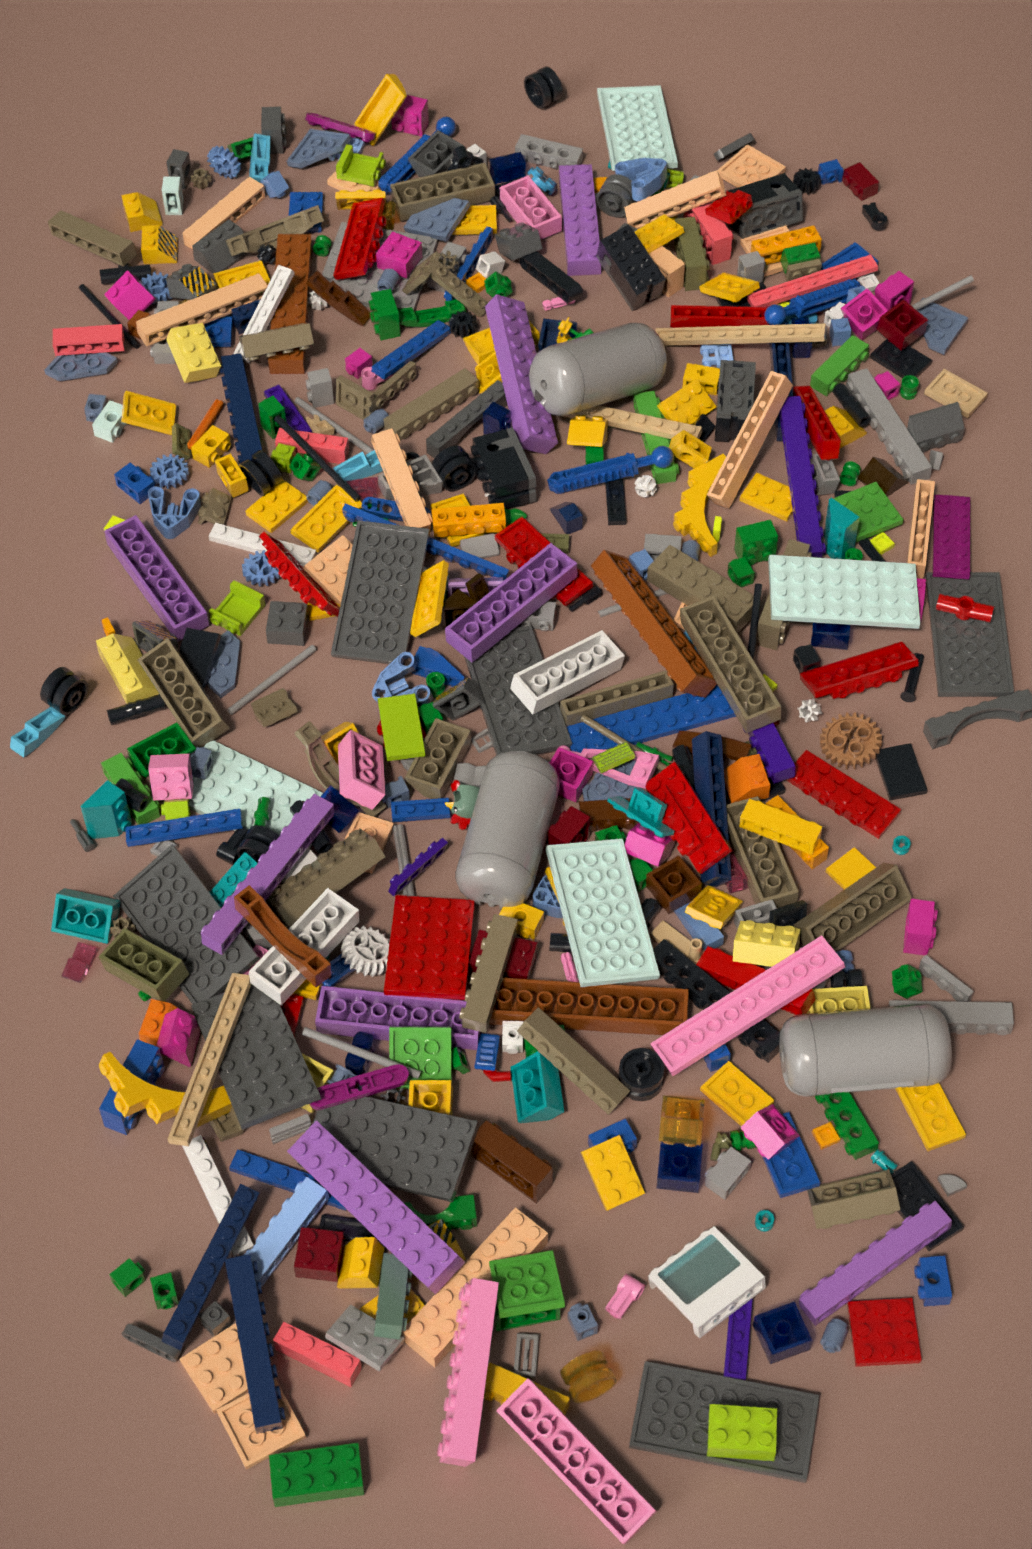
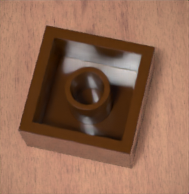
[646,855,702,914]

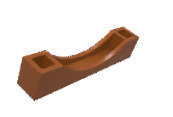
[234,885,331,987]

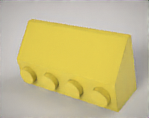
[96,634,159,704]

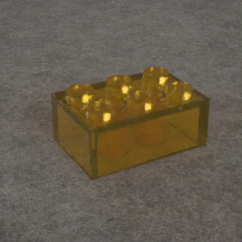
[659,1096,705,1147]

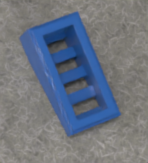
[474,1034,500,1071]

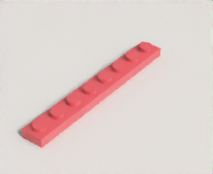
[747,255,878,307]

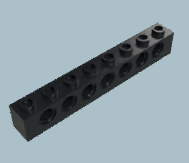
[653,939,780,1063]

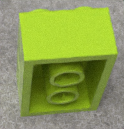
[707,1404,777,1461]

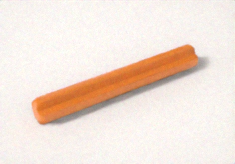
[187,399,223,450]

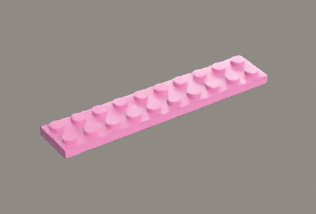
[650,936,845,1076]

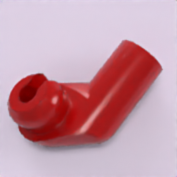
[483,1068,511,1082]

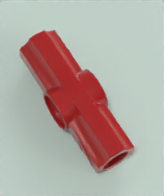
[936,594,994,622]

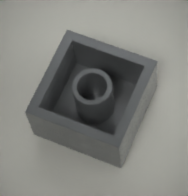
[261,106,287,154]
[495,222,543,260]
[266,601,309,646]

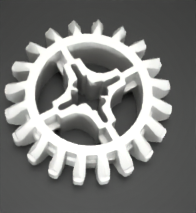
[341,925,390,977]

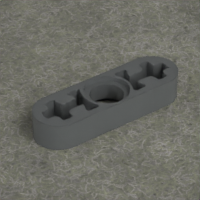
[713,133,755,162]
[121,1324,182,1362]

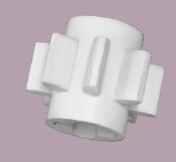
[308,291,328,310]
[634,475,657,497]
[797,699,822,722]

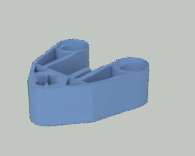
[615,158,667,201]
[148,486,201,539]
[372,652,433,706]
[533,875,563,918]

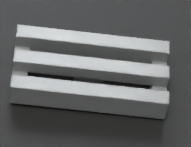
[269,1114,311,1144]
[514,1333,539,1379]

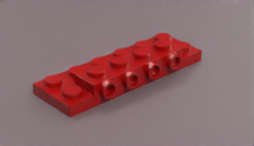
[333,198,386,280]
[494,517,593,606]
[259,531,340,617]
[800,641,919,699]
[786,750,901,839]
[645,761,732,874]

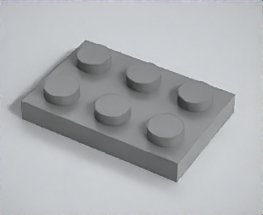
[325,1304,405,1372]

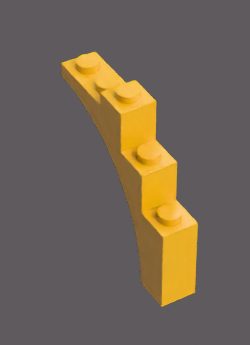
[673,453,726,557]
[99,1052,232,1128]

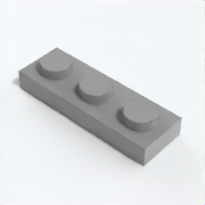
[918,955,974,1002]

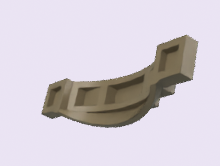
[225,205,324,256]
[294,721,387,817]

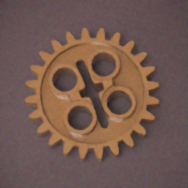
[820,712,882,769]

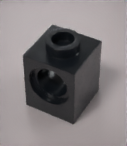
[793,644,821,673]

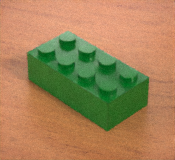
[269,1443,364,1507]

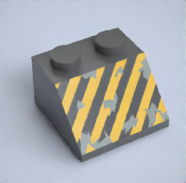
[166,264,217,300]
[132,620,179,652]
[433,678,484,721]

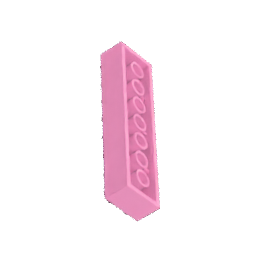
[437,1278,499,1467]
[496,1378,658,1544]

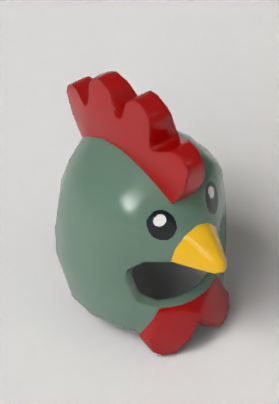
[445,780,479,830]

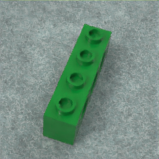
[815,1092,879,1160]

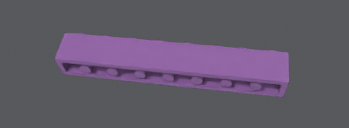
[799,1201,952,1326]

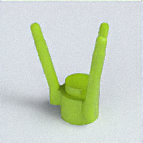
[666,168,684,188]

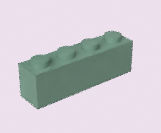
[374,1253,412,1340]

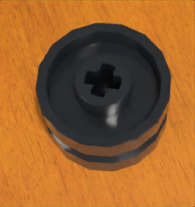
[524,66,563,109]
[432,445,477,491]
[239,450,283,496]
[40,667,88,715]
[236,825,280,863]
[618,1048,664,1102]

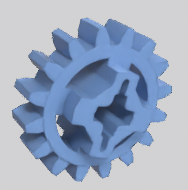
[207,146,241,179]
[141,272,172,304]
[150,454,189,489]
[242,550,280,587]

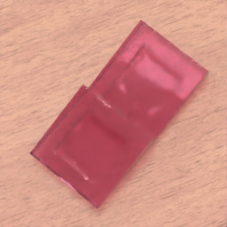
[61,942,98,983]

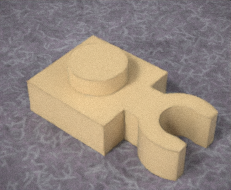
[306,414,335,435]

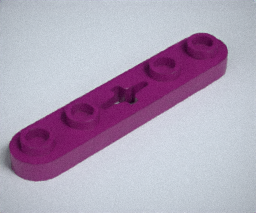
[305,112,376,142]
[309,1064,409,1110]

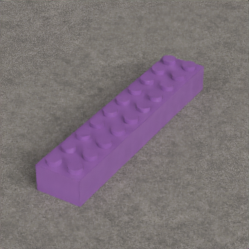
[485,294,558,454]
[287,1120,465,1295]

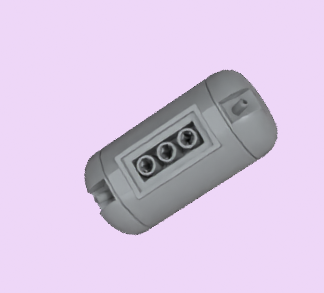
[529,323,667,416]
[455,750,560,910]
[779,1004,952,1097]

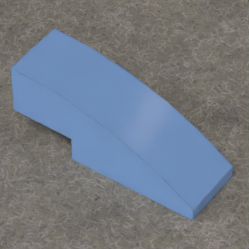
[674,902,724,951]

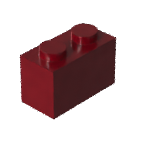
[842,162,879,201]

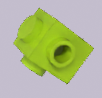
[271,443,296,474]
[161,799,190,820]

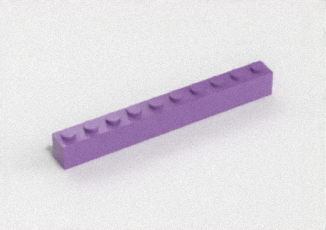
[201,794,334,955]

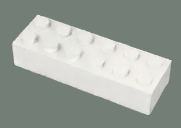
[510,630,625,714]
[249,888,359,1006]

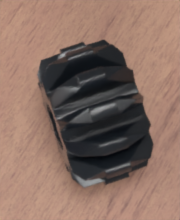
[793,167,821,195]
[449,310,478,338]

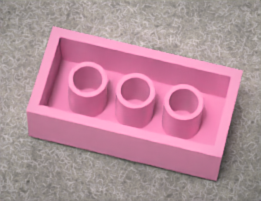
[500,175,562,240]
[338,730,385,810]

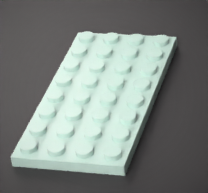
[597,85,678,171]
[768,555,920,629]
[189,741,340,849]
[546,839,660,987]

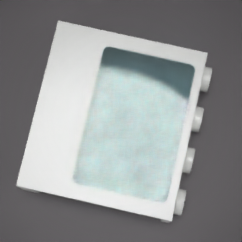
[648,1226,766,1339]

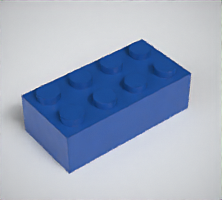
[99,1039,165,1135]

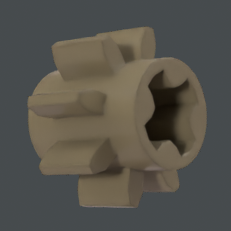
[190,168,212,189]
[438,251,458,271]
[110,916,136,939]

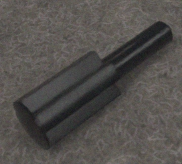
[490,196,512,222]
[569,586,602,612]

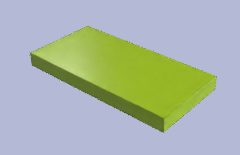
[377,694,425,761]

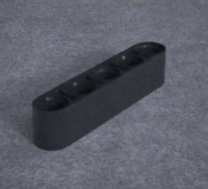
[519,251,583,303]

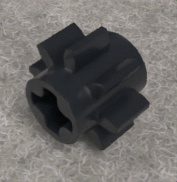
[257,244,276,265]
[380,1088,406,1104]

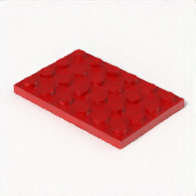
[384,895,475,1000]

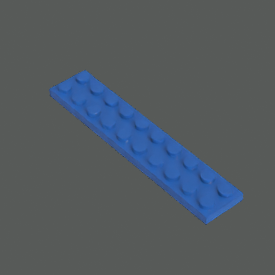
[566,685,736,753]

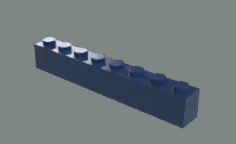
[769,322,793,441]
[220,353,262,464]
[692,731,731,887]
[162,1183,259,1351]
[225,1254,286,1434]

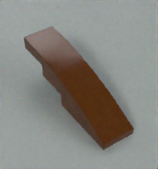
[306,270,370,326]
[672,731,752,761]

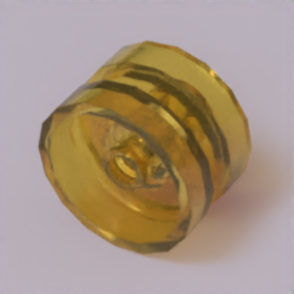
[560,1350,617,1403]

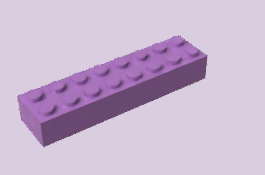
[559,164,601,276]
[104,515,209,642]
[445,543,577,662]
[315,986,481,1050]

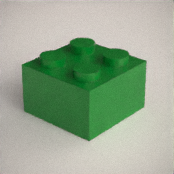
[368,289,400,341]
[734,519,778,565]

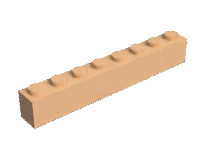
[136,274,268,347]
[707,371,793,509]

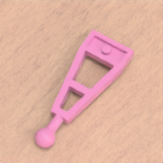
[556,745,660,789]

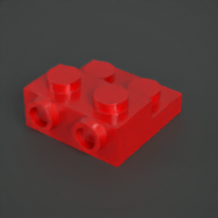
[705,190,753,224]

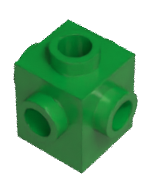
[484,271,513,298]
[289,453,321,481]
[892,964,923,999]

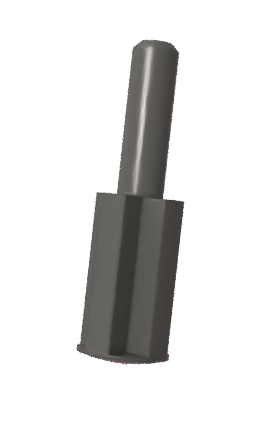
[70,819,95,852]

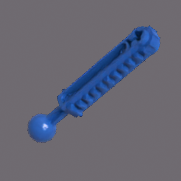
[378,117,456,195]
[765,279,862,325]
[547,446,674,494]

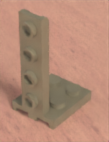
[402,251,488,317]
[336,361,416,420]

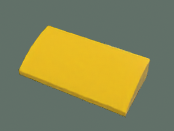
[354,74,407,146]
[463,321,540,364]

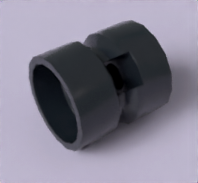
[830,969,863,988]

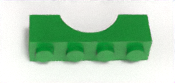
[404,1194,477,1231]

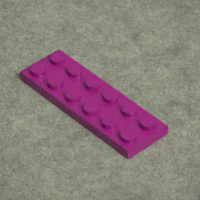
[932,494,970,579]

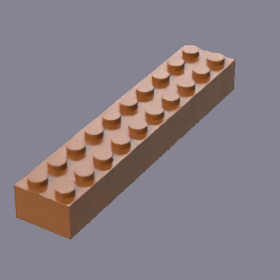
[268,234,312,374]
[591,550,717,698]
[489,978,688,1035]

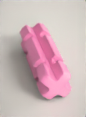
[542,297,575,311]
[561,952,579,982]

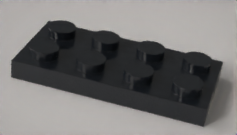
[891,1161,964,1252]

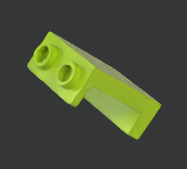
[336,144,386,187]
[209,580,265,636]

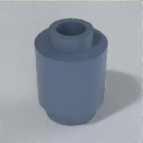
[377,269,399,292]
[363,409,389,434]
[306,480,332,506]
[681,540,700,561]
[820,1319,848,1353]

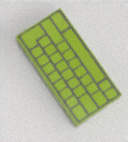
[592,741,635,773]

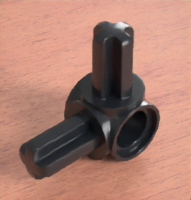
[447,146,484,171]

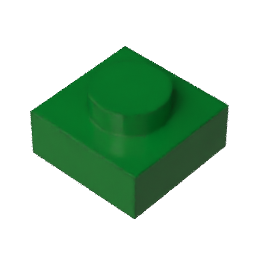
[452,1047,470,1074]

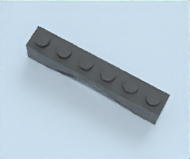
[426,380,508,459]
[923,689,1032,750]

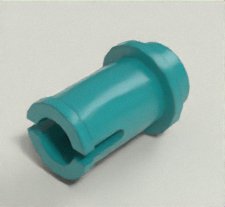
[870,1149,898,1174]

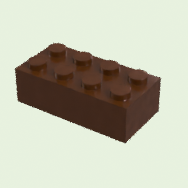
[471,1120,553,1204]

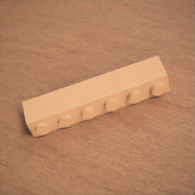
[624,170,726,229]
[183,177,266,250]
[371,428,433,530]
[907,479,935,579]

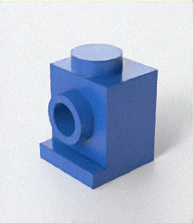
[818,159,844,185]

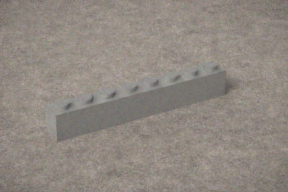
[846,368,932,485]

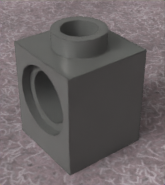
[199,1301,232,1337]

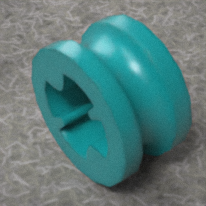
[892,835,911,855]
[755,1210,774,1232]

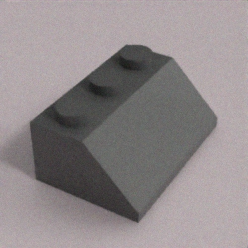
[408,130,464,178]
[192,220,249,274]
[907,402,964,452]

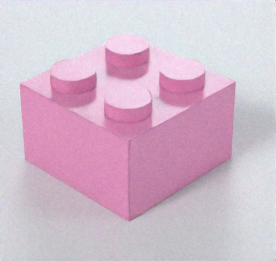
[148,754,194,800]

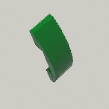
[398,299,466,327]

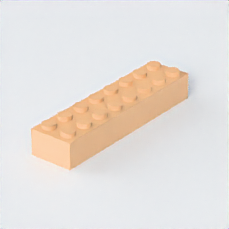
[401,1207,548,1367]

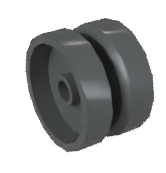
[596,174,635,218]

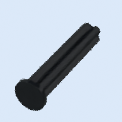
[859,537,886,562]
[900,653,924,702]

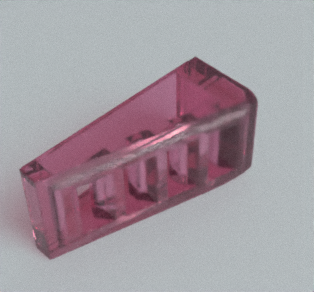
[345,477,378,498]
[725,853,748,893]

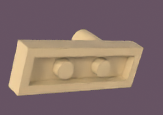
[650,921,704,964]

